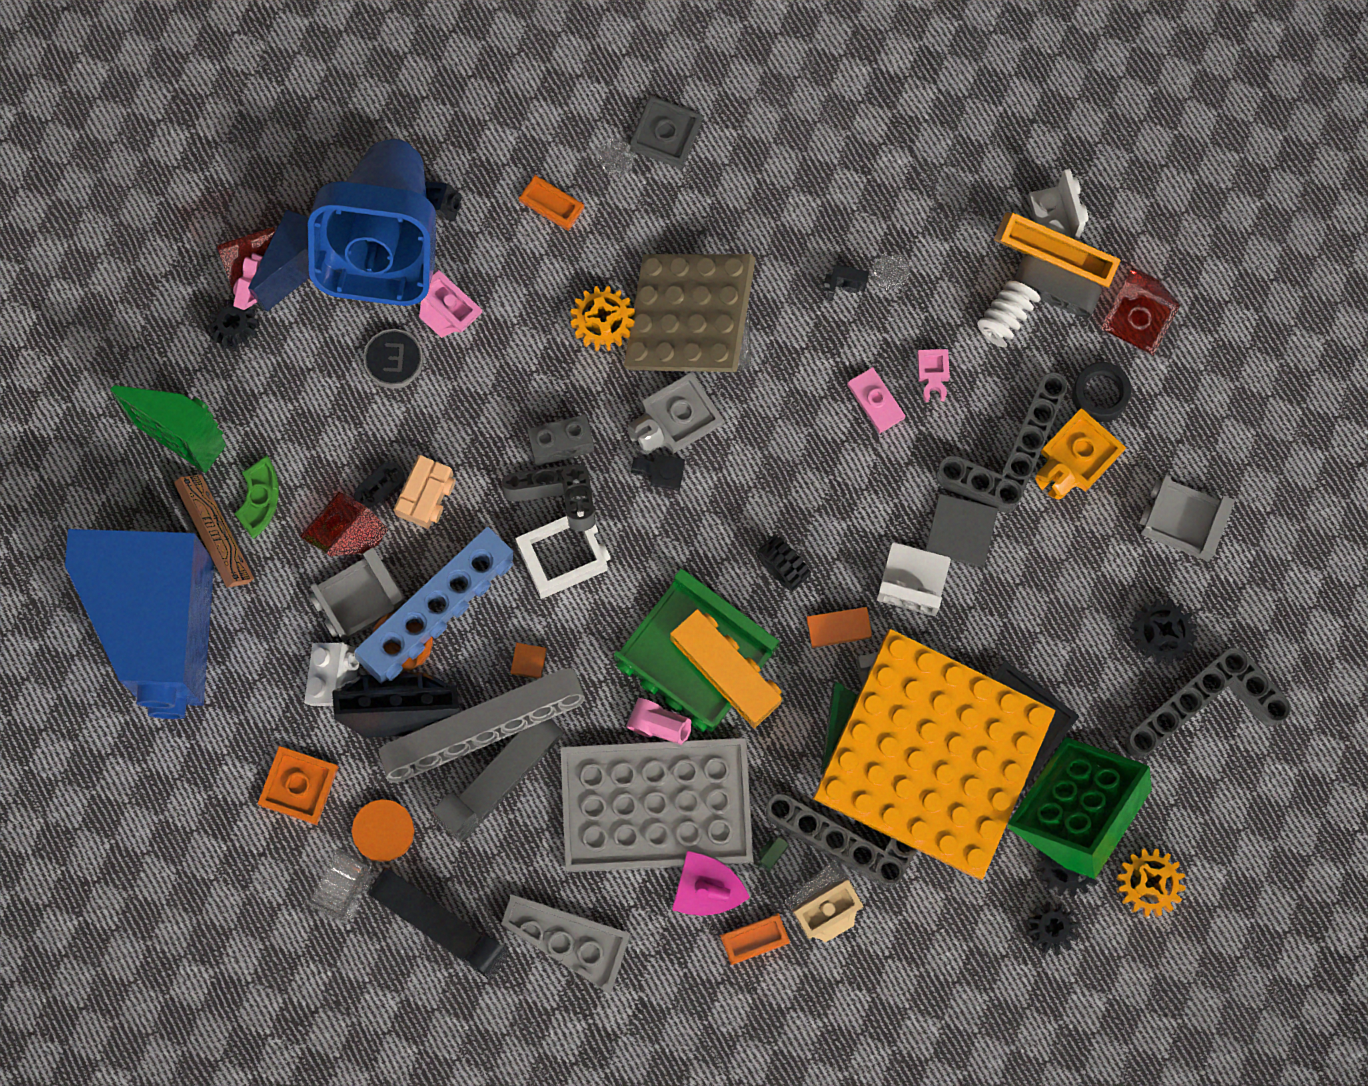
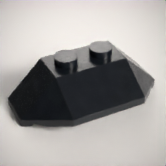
[332,672,460,738]

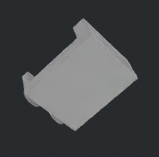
[1139,474,1235,562]
[309,548,406,642]

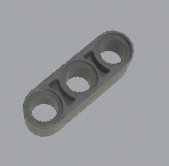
[1013,256,1102,318]

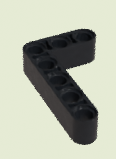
[366,867,509,981]

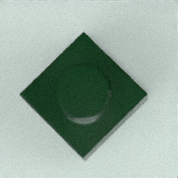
[758,837,789,872]

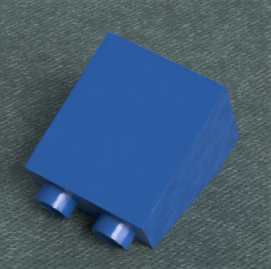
[65,529,214,719]

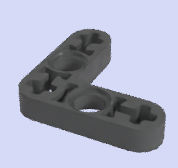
[501,465,596,531]

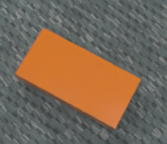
[519,175,585,231]
[806,607,872,648]
[720,913,790,966]

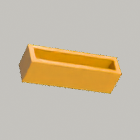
[994,213,1121,287]
[670,609,782,728]

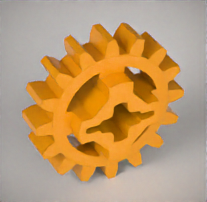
[570,286,635,351]
[1116,849,1186,917]

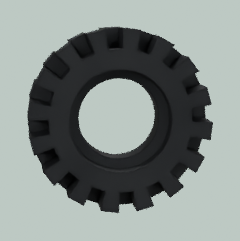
[755,535,811,592]

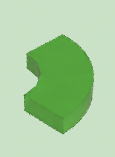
[234,455,279,539]

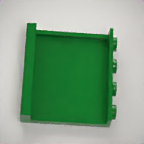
[614,568,779,733]

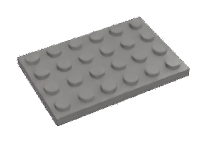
[560,738,753,873]

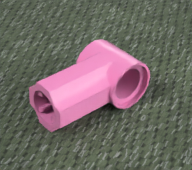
[626,698,692,745]

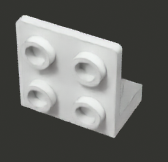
[1028,169,1088,241]
[877,543,951,617]

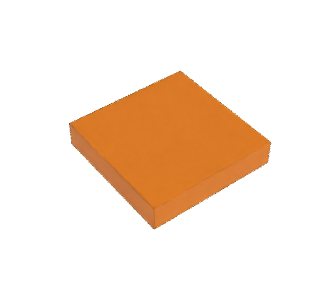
[258,746,339,825]

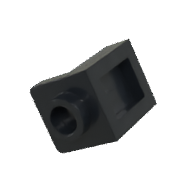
[425,181,462,222]
[823,265,869,302]

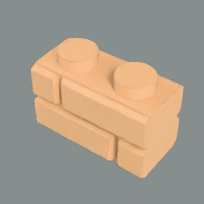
[394,455,456,529]

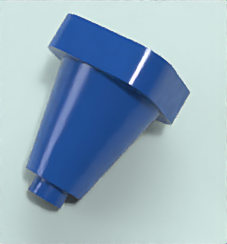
[308,139,436,306]

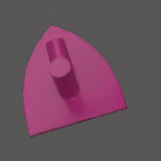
[672,850,750,916]

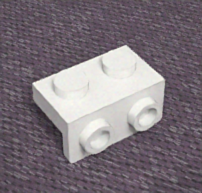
[304,643,359,706]

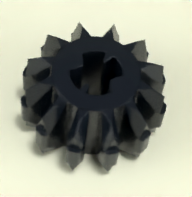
[208,300,260,352]
[1025,902,1080,956]

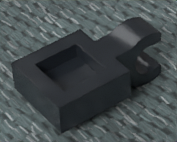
[631,454,685,491]

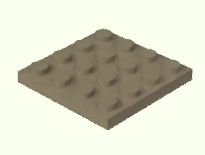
[624,254,756,372]

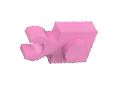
[233,253,263,310]
[917,349,950,402]

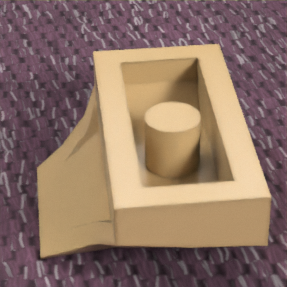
[792,878,864,943]

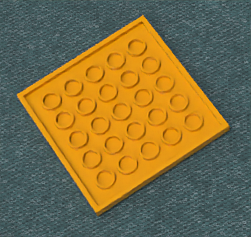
[812,629,1056,880]

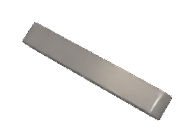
[379,668,585,783]

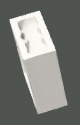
[515,512,610,599]

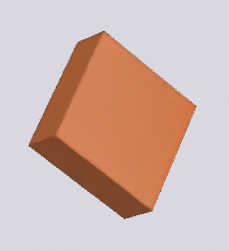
[511,642,547,679]

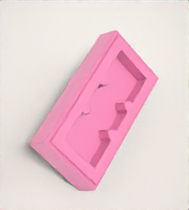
[847,367,905,434]

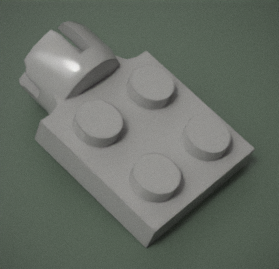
[627,372,724,454]

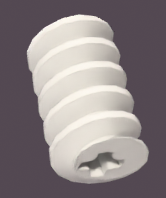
[977,280,1041,347]

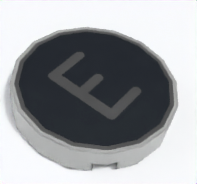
[363,329,424,389]

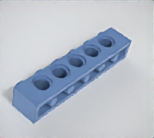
[354,526,513,684]

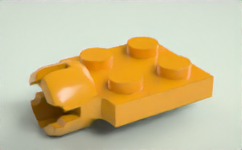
[1035,408,1127,500]

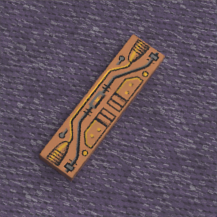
[174,475,254,588]

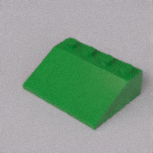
[110,385,227,474]
[1007,737,1152,879]

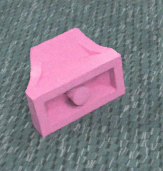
[419,270,482,338]

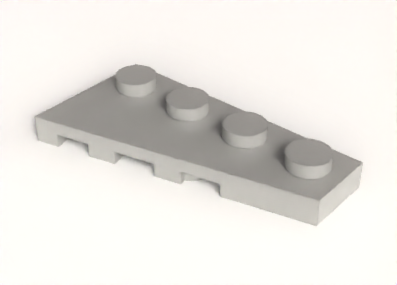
[501,894,631,995]

